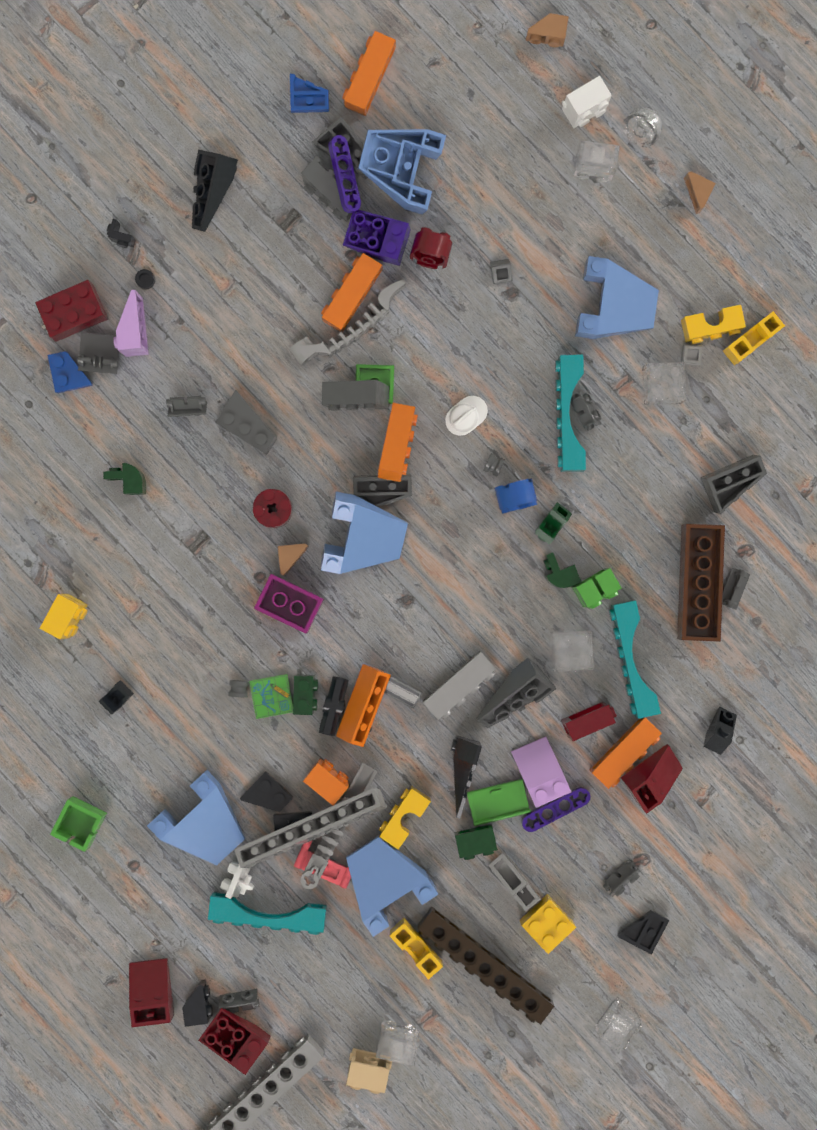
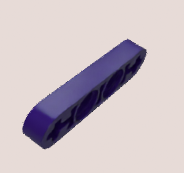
[328,135,361,213]
[521,787,591,832]

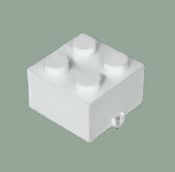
[561,76,612,129]

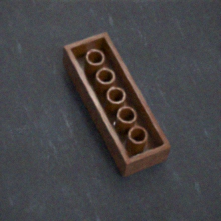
[677,524,725,642]

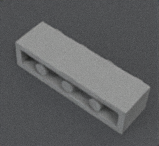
[423,651,496,720]

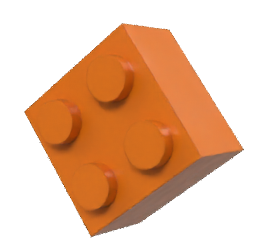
[303,758,350,805]

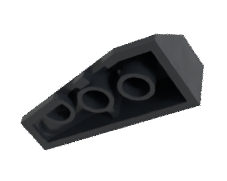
[192,149,238,232]
[450,736,482,819]

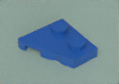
[290,74,329,113]
[47,351,93,393]

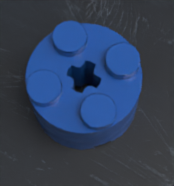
[494,478,537,514]

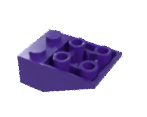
[343,210,411,266]

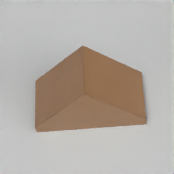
[684,171,716,214]
[278,543,309,576]

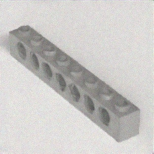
[234,788,387,868]
[200,1034,324,1130]

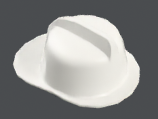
[445,396,488,436]

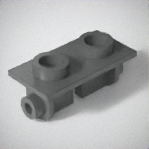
[570,390,601,431]
[166,395,207,417]
[722,567,750,610]
[603,860,641,897]
[218,989,260,1013]

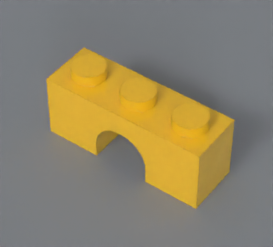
[681,305,746,344]
[723,311,785,366]
[378,786,431,850]
[389,918,443,980]

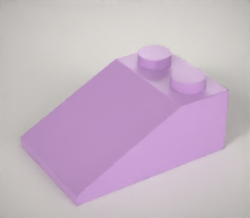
[114,290,149,357]
[511,736,571,808]

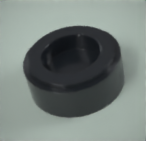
[135,269,155,290]

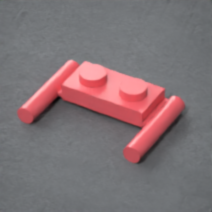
[294,840,356,889]

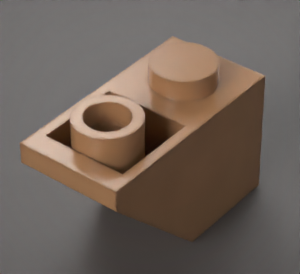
[526,13,569,47]

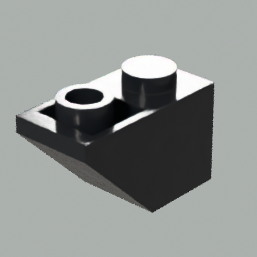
[703,707,737,755]
[182,979,213,1027]

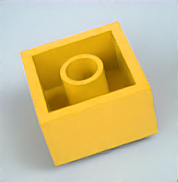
[39,594,88,640]
[520,894,576,954]

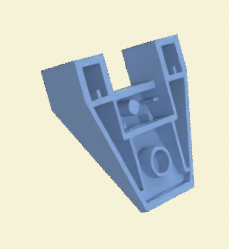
[358,129,446,215]
[575,256,659,339]
[321,492,408,574]
[147,770,245,865]
[346,836,438,937]

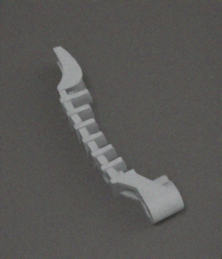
[289,280,406,366]
[300,763,377,889]

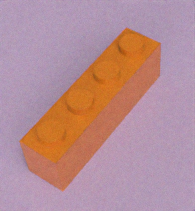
[342,31,396,116]
[321,253,383,332]
[378,403,418,482]
[336,664,391,747]
[589,717,662,789]

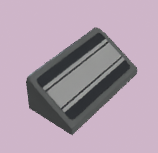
[384,675,423,709]

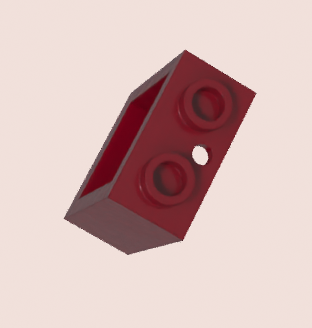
[561,702,617,741]

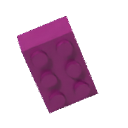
[254,574,324,634]

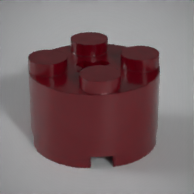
[410,227,452,269]
[253,489,293,529]

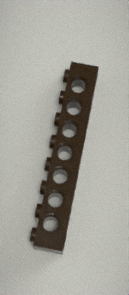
[418,906,555,1025]

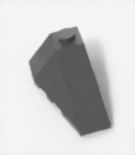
[477,658,556,728]

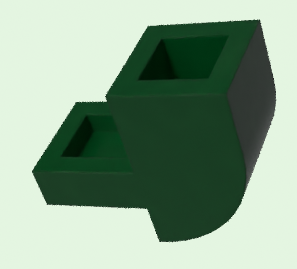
[103,463,146,495]
[535,502,572,545]
[543,552,582,588]

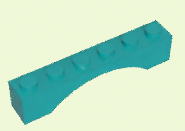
[555,355,586,472]
[609,600,661,719]
[208,892,327,935]

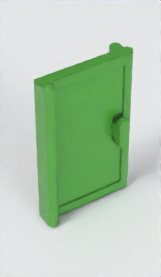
[467,779,531,826]

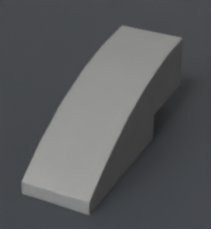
[488,853,542,912]

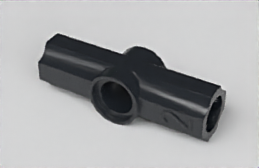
[319,676,349,736]

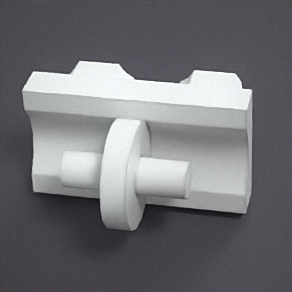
[220,862,254,899]

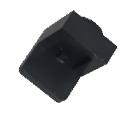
[107,219,136,248]
[99,680,134,714]

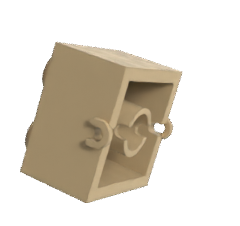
[346,1048,392,1094]

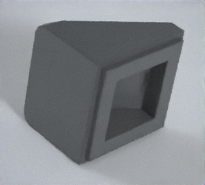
[490,259,513,284]

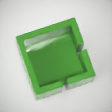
[571,568,622,609]
[50,796,107,852]

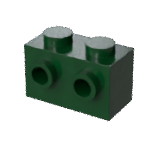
[293,674,318,715]
[454,824,498,860]

